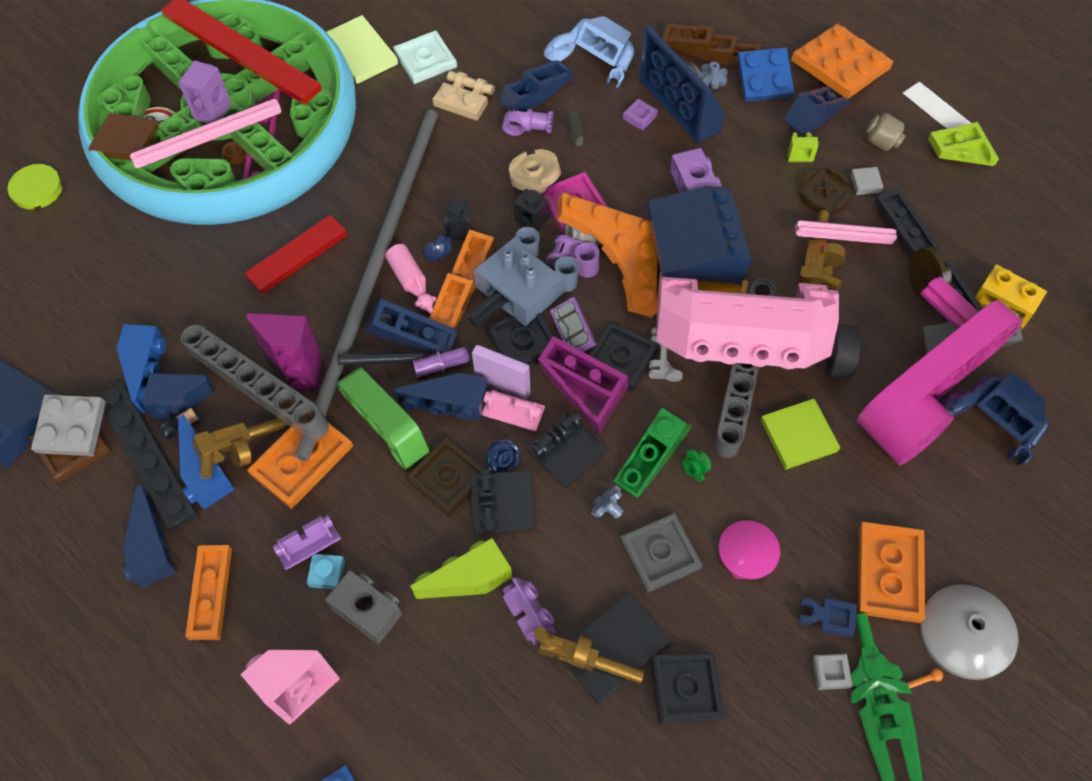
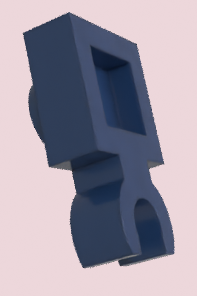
[798,598,857,638]

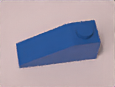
[178,414,235,509]

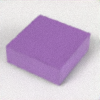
[623,99,658,131]

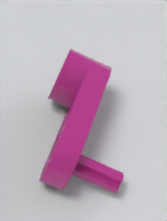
[857,276,1023,466]

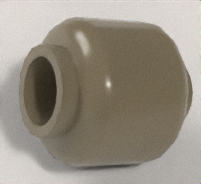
[865,113,906,151]

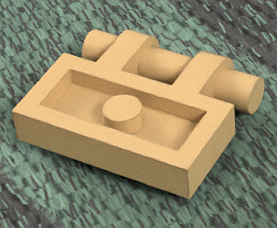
[433,71,495,121]

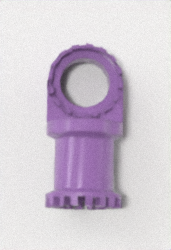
[502,109,553,136]

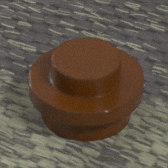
[221,141,247,165]

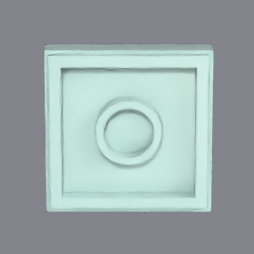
[393,30,457,84]

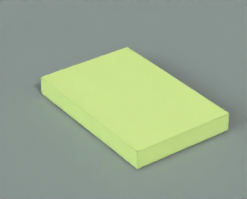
[326,15,398,84]

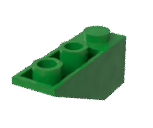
[614,408,692,498]

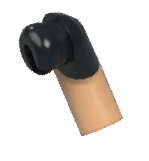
[158,408,199,440]

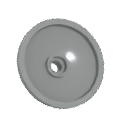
[920,584,1018,680]

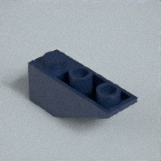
[395,373,489,421]

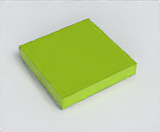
[760,399,840,470]

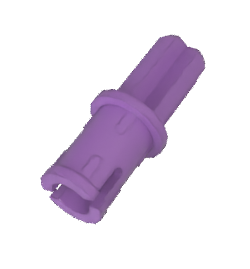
[412,347,469,378]

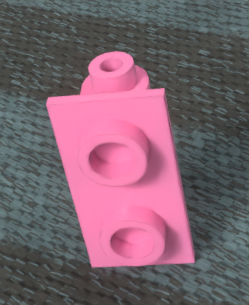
[482,390,545,431]

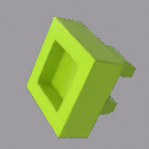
[787,132,819,162]

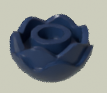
[422,234,453,262]
[485,439,520,473]

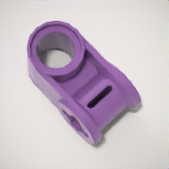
[547,235,600,278]

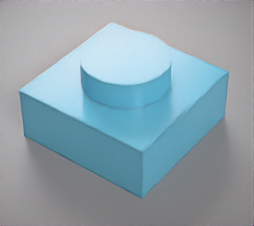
[307,554,345,589]

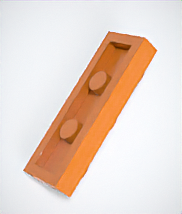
[185,545,232,640]

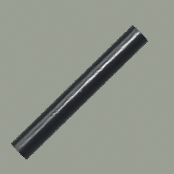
[337,351,423,366]

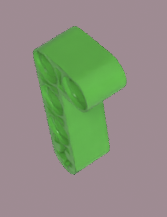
[336,367,429,470]

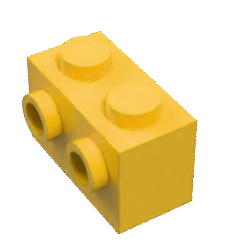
[975,265,1047,329]

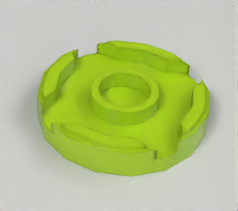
[7,164,62,210]

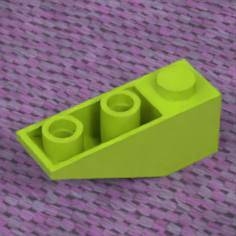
[411,538,512,599]

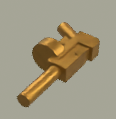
[800,210,846,291]
[192,418,289,479]
[534,627,644,684]

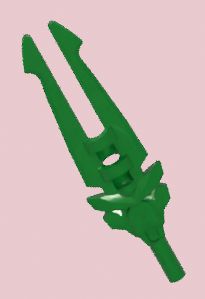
[851,613,923,781]

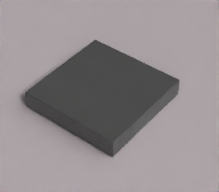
[620,513,703,593]

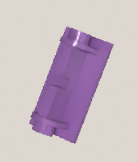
[272,515,341,570]
[503,578,556,645]

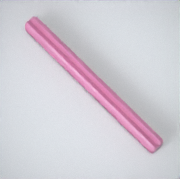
[130,99,281,168]

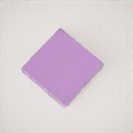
[472,345,531,400]

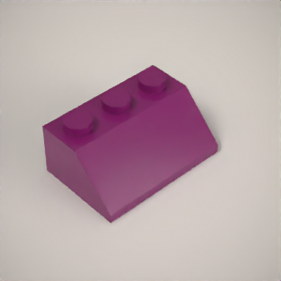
[247,313,323,391]

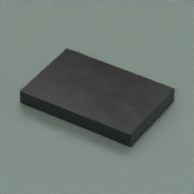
[561,593,671,705]

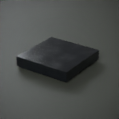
[486,313,553,365]
[589,322,659,392]
[650,653,724,724]

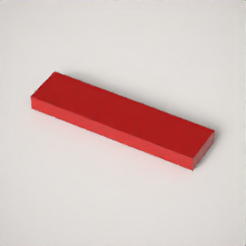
[244,215,348,295]

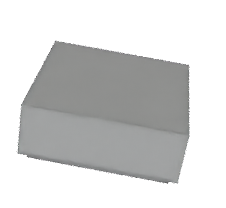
[850,167,884,195]
[813,653,852,690]

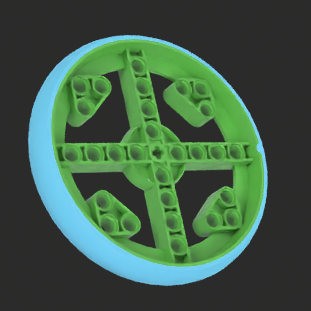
[78,0,356,225]

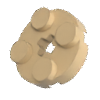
[509,149,561,194]

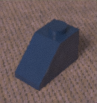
[143,374,214,420]

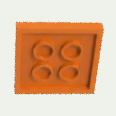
[791,24,894,99]

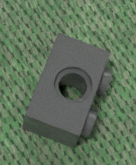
[325,570,402,645]

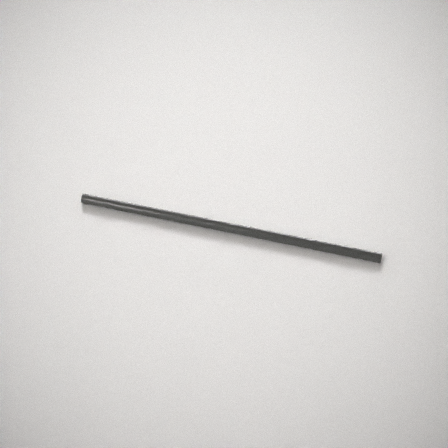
[294,110,438,461]

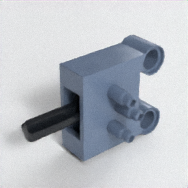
[467,227,579,326]

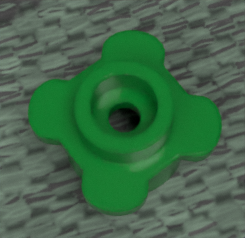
[682,449,711,482]

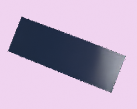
[500,60,574,112]

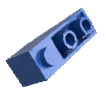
[116,324,166,414]

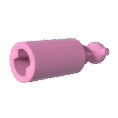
[385,244,436,313]

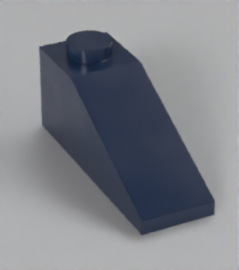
[785,86,852,134]
[364,299,458,354]
[122,485,177,588]

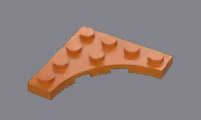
[557,193,657,318]

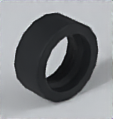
[825,324,861,379]

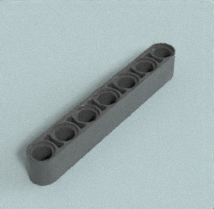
[714,279,775,458]
[180,325,329,440]

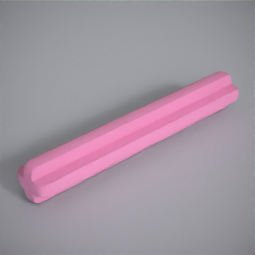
[794,220,897,244]

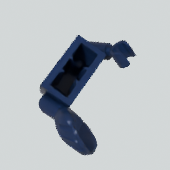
[939,374,1049,466]

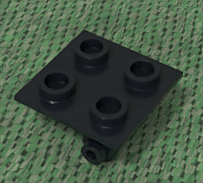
[526,411,608,488]
[471,470,535,535]

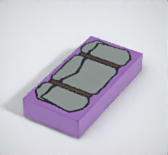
[550,297,597,352]

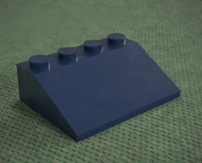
[640,25,724,144]
[647,186,752,285]
[0,360,57,469]

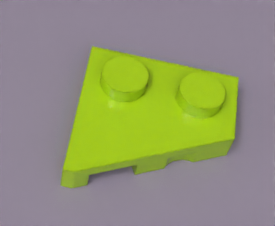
[928,122,999,166]

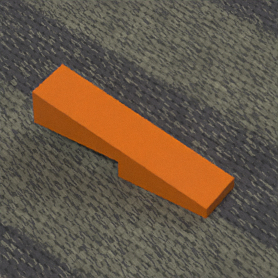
[429,230,497,329]

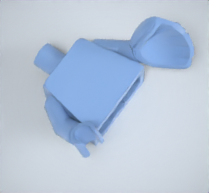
[544,16,634,88]

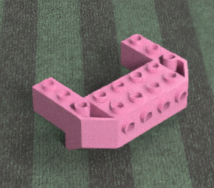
[656,272,839,369]

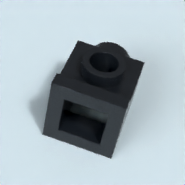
[514,189,551,232]
[443,198,472,240]

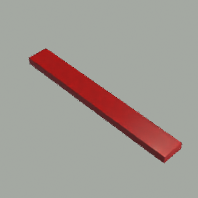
[161,0,322,105]

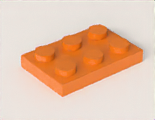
[247,423,353,509]
[857,522,925,623]

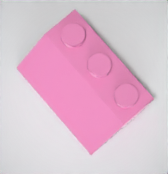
[241,650,340,725]

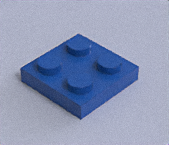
[737,48,794,102]

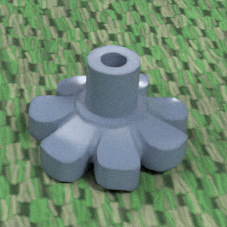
[700,62,727,89]
[591,485,624,519]

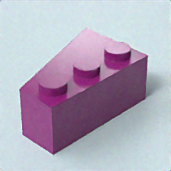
[538,336,628,435]

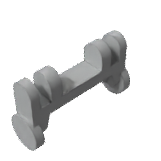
[649,327,683,382]

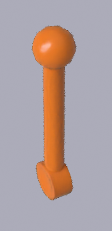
[907,669,943,688]

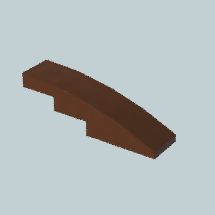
[662,24,762,67]

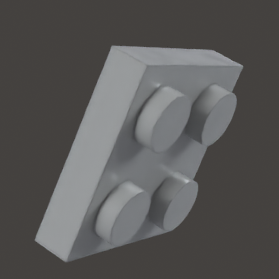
[31,395,106,456]

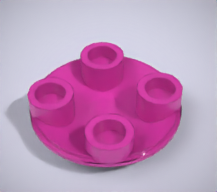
[719,520,780,579]

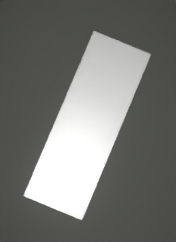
[903,82,971,129]

